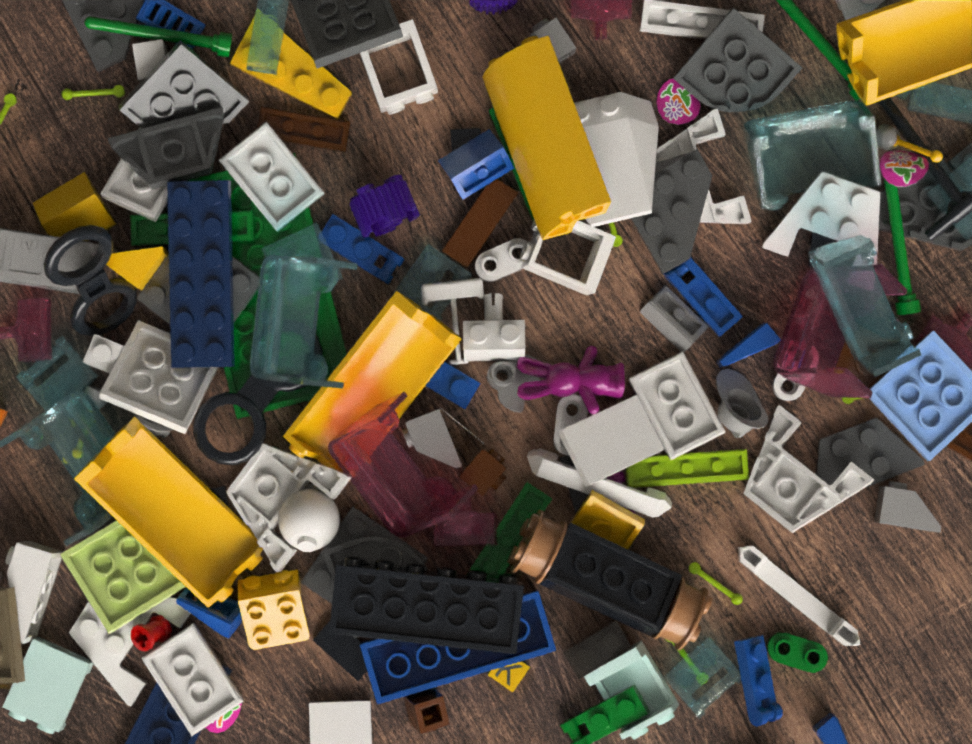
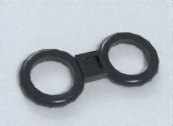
[43,225,137,337]
[193,319,323,465]

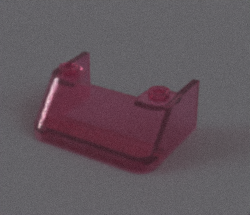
[773,264,907,398]
[328,391,479,537]

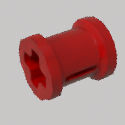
[130,615,172,652]

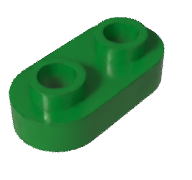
[766,632,828,673]

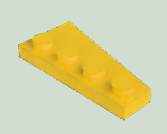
[230,10,352,120]

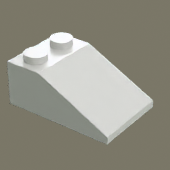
[6,541,63,644]

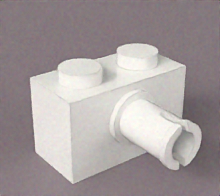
[463,293,525,361]

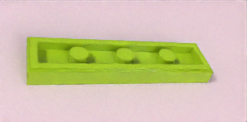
[625,449,749,488]

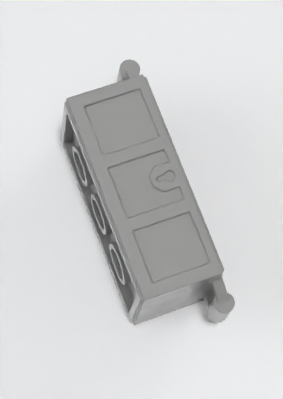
[0,228,118,294]

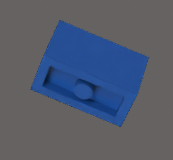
[438,129,514,200]

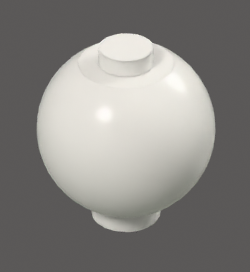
[278,484,340,552]

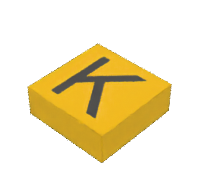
[487,661,530,692]

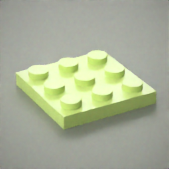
[60,520,186,634]

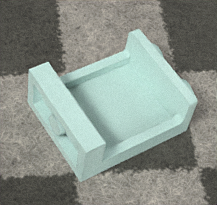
[2,637,94,734]
[584,640,679,740]

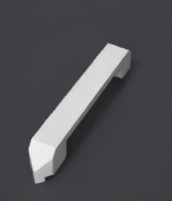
[527,448,672,517]
[738,545,860,646]

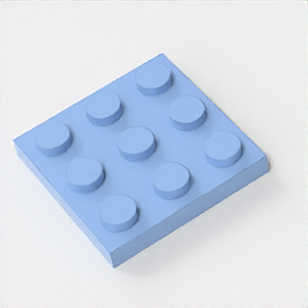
[864,330,972,461]

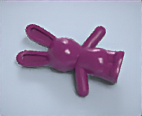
[516,345,625,414]

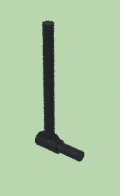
[878,97,972,241]

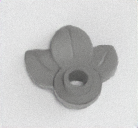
[487,354,541,413]

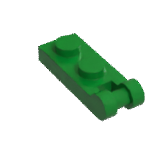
[560,684,650,744]

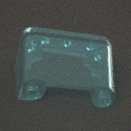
[744,101,882,210]

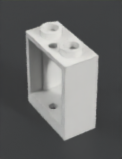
[360,19,438,115]
[520,219,616,296]

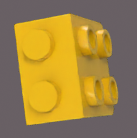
[238,569,310,650]

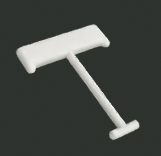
[421,278,484,365]

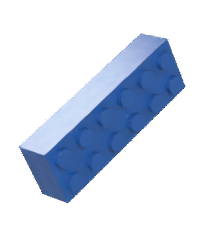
[360,589,556,705]

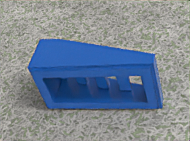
[136,0,206,50]
[716,322,781,367]
[176,587,243,639]
[812,713,848,744]

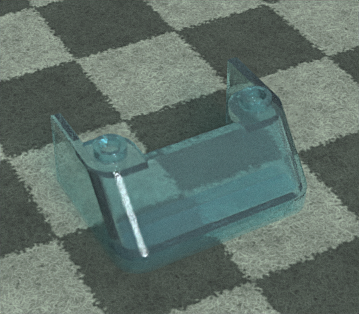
[808,235,921,377]
[250,255,357,389]
[0,390,115,546]

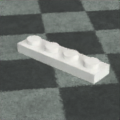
[640,0,765,40]

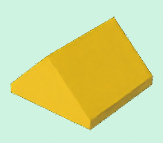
[33,172,116,241]
[106,246,169,291]

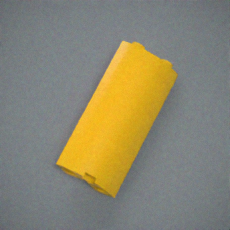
[837,0,972,106]
[482,35,611,240]
[283,291,462,482]
[74,416,263,608]

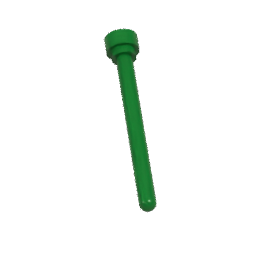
[776,0,860,102]
[84,16,232,58]
[884,178,921,315]

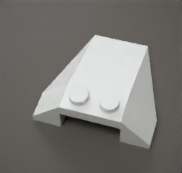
[574,92,659,227]

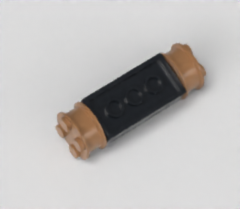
[507,510,713,650]

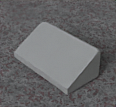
[640,285,709,352]

